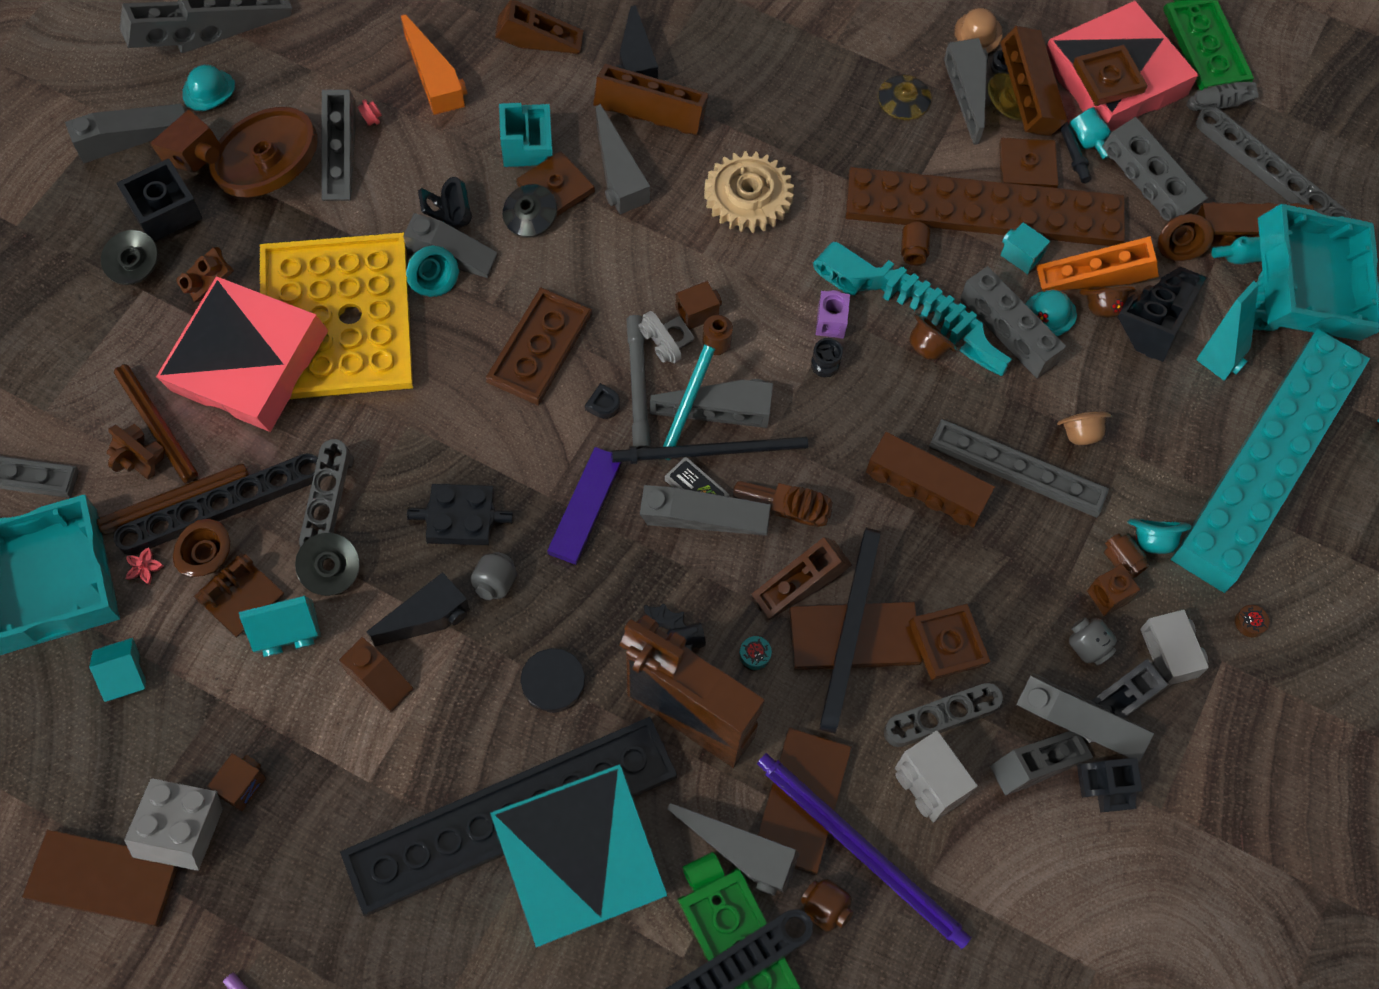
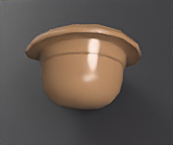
[955,8,1002,53]
[1057,411,1112,445]

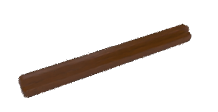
[114,364,198,483]
[97,464,249,535]

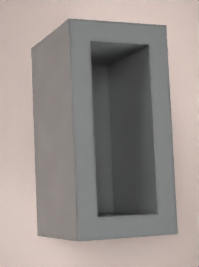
[1140,610,1209,685]

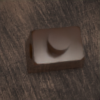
[150,109,222,173]

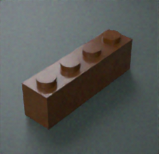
[1000,26,1068,136]
[593,64,709,135]
[1196,202,1314,247]
[866,432,995,528]

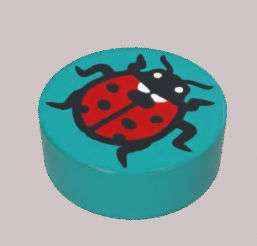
[739,636,772,670]

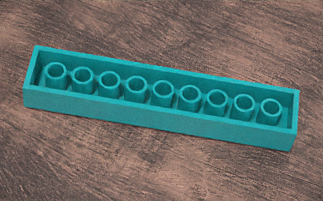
[1170,328,1370,593]

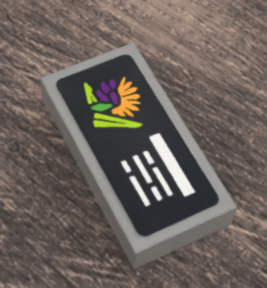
[665,457,730,497]

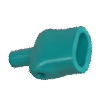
[1070,107,1111,160]
[1211,236,1262,264]

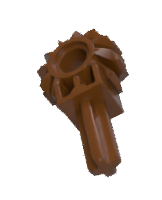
[733,481,833,527]

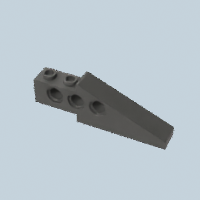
[120,0,292,53]

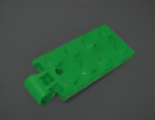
[1163,0,1254,90]
[677,851,800,989]

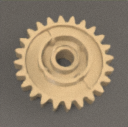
[704,151,794,233]

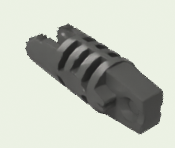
[1186,82,1259,111]

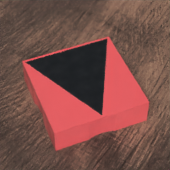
[1046,1,1198,132]
[156,276,328,432]

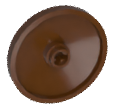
[210,107,318,197]

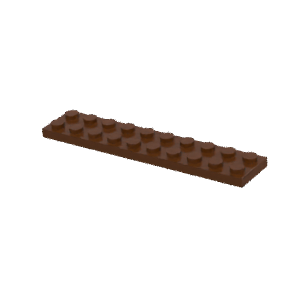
[845,167,1125,246]

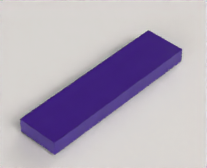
[547,447,622,565]

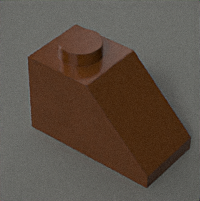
[339,637,414,712]

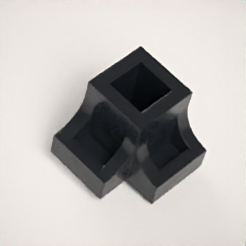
[1077,758,1142,813]

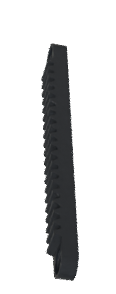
[666,909,813,989]

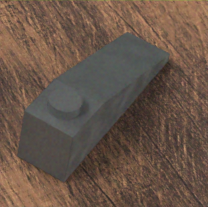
[944,38,988,145]
[322,90,356,201]
[65,104,185,164]
[596,104,650,214]
[650,379,773,428]
[640,485,771,536]
[1016,673,1154,762]
[668,803,800,896]

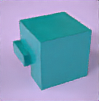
[499,103,553,167]

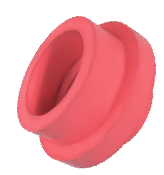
[358,99,382,126]

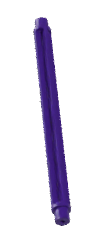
[757,753,971,949]

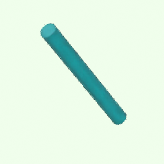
[663,344,715,460]

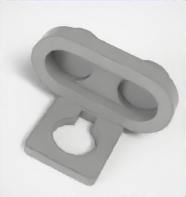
[639,311,694,363]

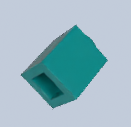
[1001,222,1050,274]

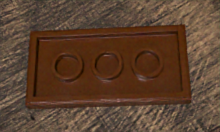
[486,287,592,406]
[789,602,922,670]
[758,728,851,875]
[22,830,178,927]

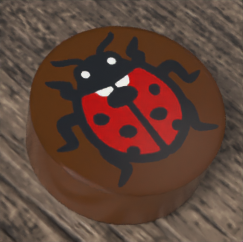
[1235,605,1270,638]

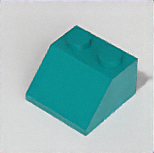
[239,596,322,657]

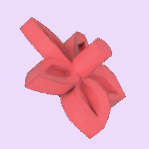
[125,547,164,585]

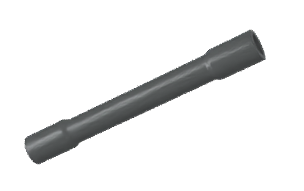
[626,315,651,449]

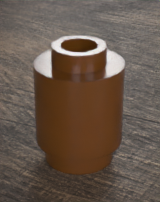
[901,221,931,266]
[702,315,733,355]
[1104,533,1150,579]

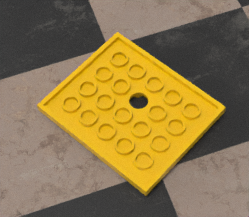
[260,233,413,399]

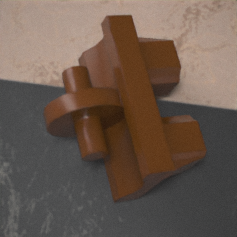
[176,247,234,302]
[107,424,164,480]
[619,615,686,677]

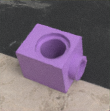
[815,290,850,339]

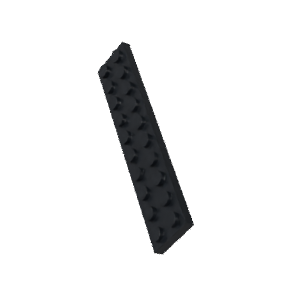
[340,717,677,917]

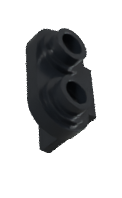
[418,177,472,229]

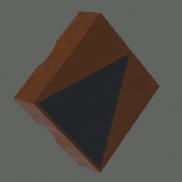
[627,629,765,768]

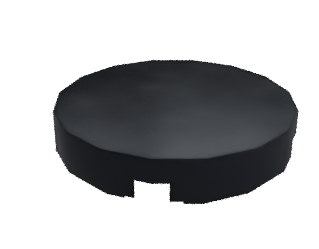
[520,648,585,713]

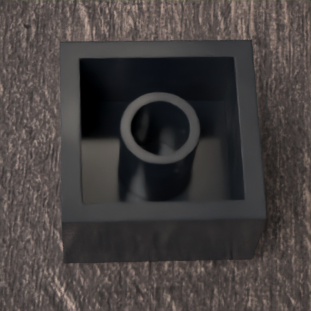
[116,158,202,241]

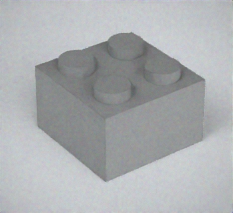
[895,731,977,823]
[124,778,223,871]

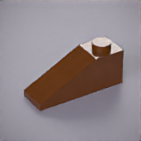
[495,0,583,54]
[752,537,852,619]

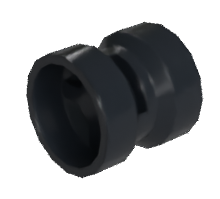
[811,338,843,377]

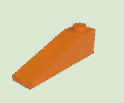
[401,14,467,115]
[1036,236,1159,292]

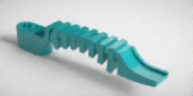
[813,242,1012,376]

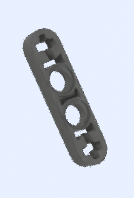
[884,683,1003,747]

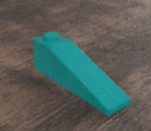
[1196,281,1259,380]

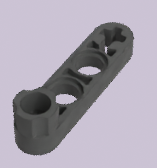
[299,439,354,547]

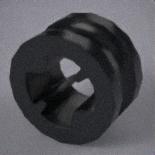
[990,50,1009,77]

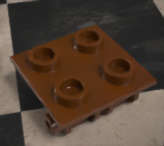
[193,553,284,638]

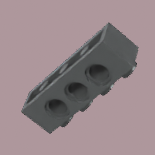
[1102,116,1208,221]
[960,266,1067,379]

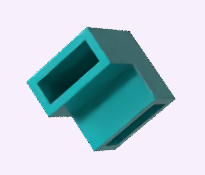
[89,638,146,702]

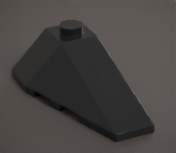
[1118,266,1207,362]

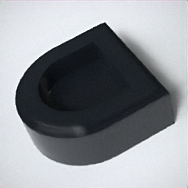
[585,383,620,419]

